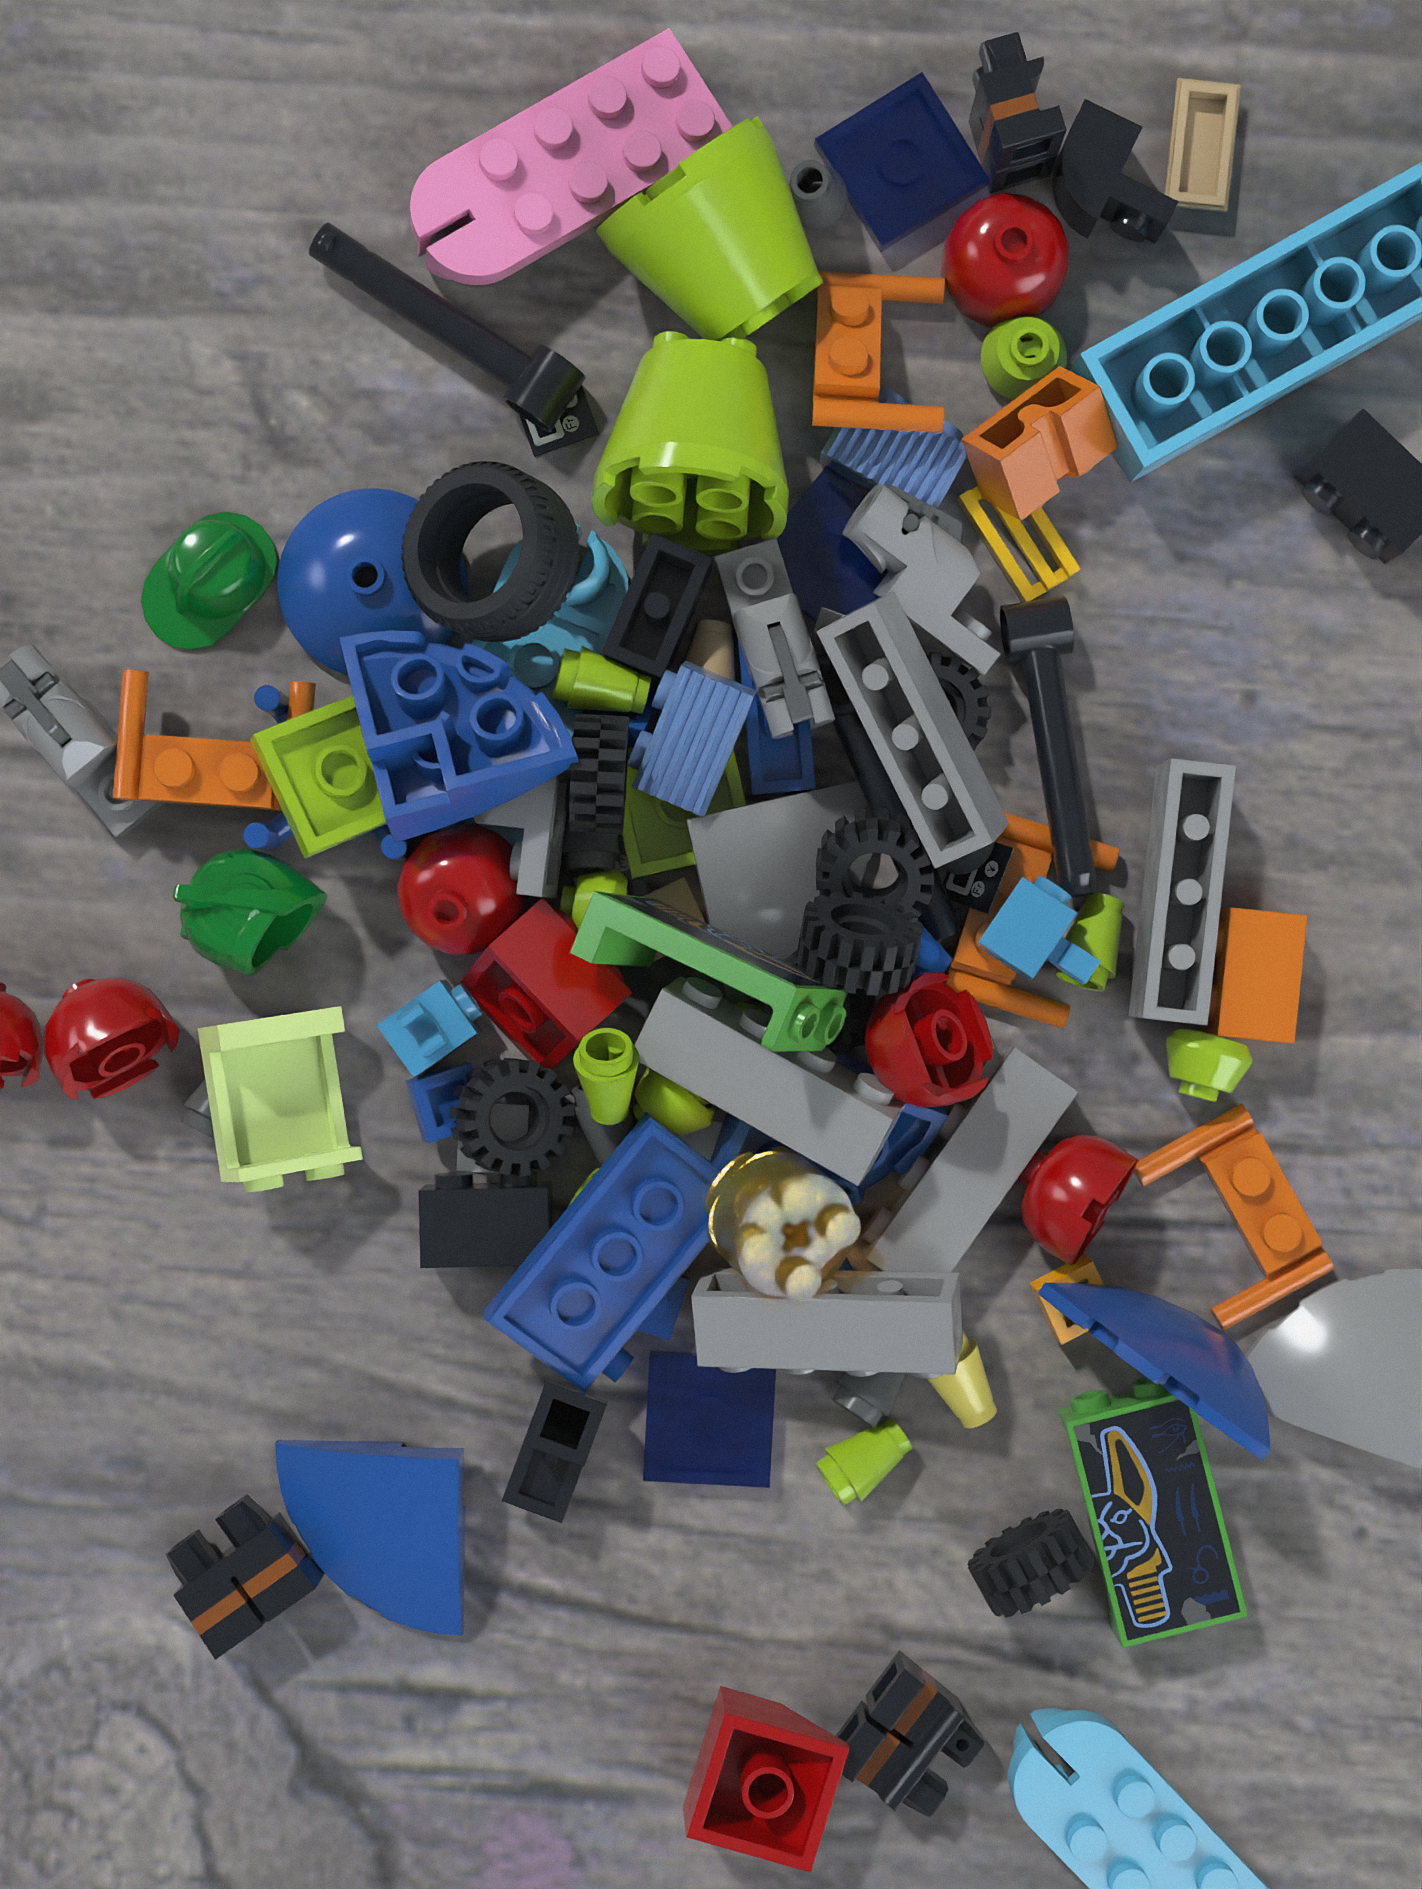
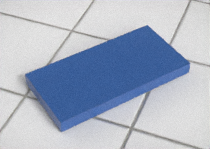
[482,1112,748,1393]

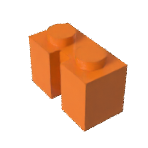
[961,366,1118,521]
[1204,907,1308,1044]

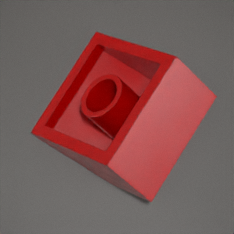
[458,898,632,1070]
[683,1686,850,1873]

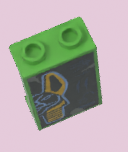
[570,891,848,1052]
[1057,1377,1248,1648]

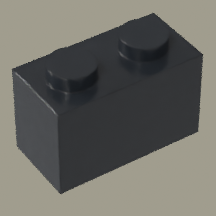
[1294,408,1422,564]
[601,532,712,685]
[418,1171,553,1268]

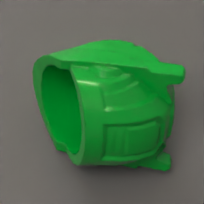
[173,848,328,975]

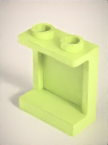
[197,1006,363,1193]

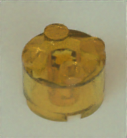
[705,1146,861,1301]

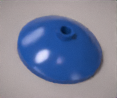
[277,488,468,675]

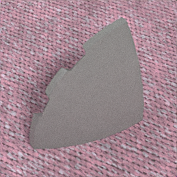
[686,781,873,1004]
[1245,1267,1422,1470]

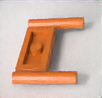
[812,271,945,433]
[113,669,316,810]
[944,812,1120,1029]
[1134,1103,1334,1331]

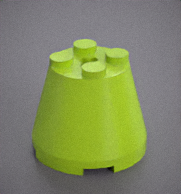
[596,116,824,342]
[591,331,789,555]

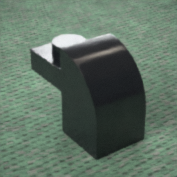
[1052,99,1178,244]
[502,1379,607,1523]

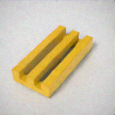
[957,486,1081,602]

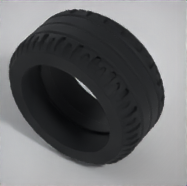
[401,461,580,642]

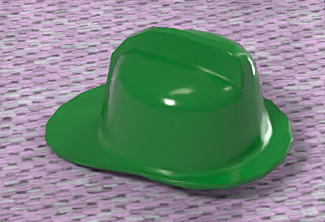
[141,512,277,650]

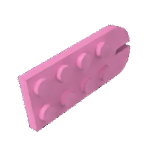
[410,28,733,285]

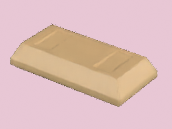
[1164,78,1241,213]

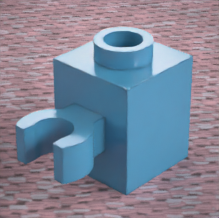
[976,876,1101,985]
[376,980,483,1078]

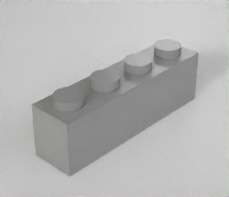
[816,591,1009,869]
[1129,758,1236,1025]
[635,976,906,1186]
[861,1045,1078,1273]
[691,1267,963,1379]

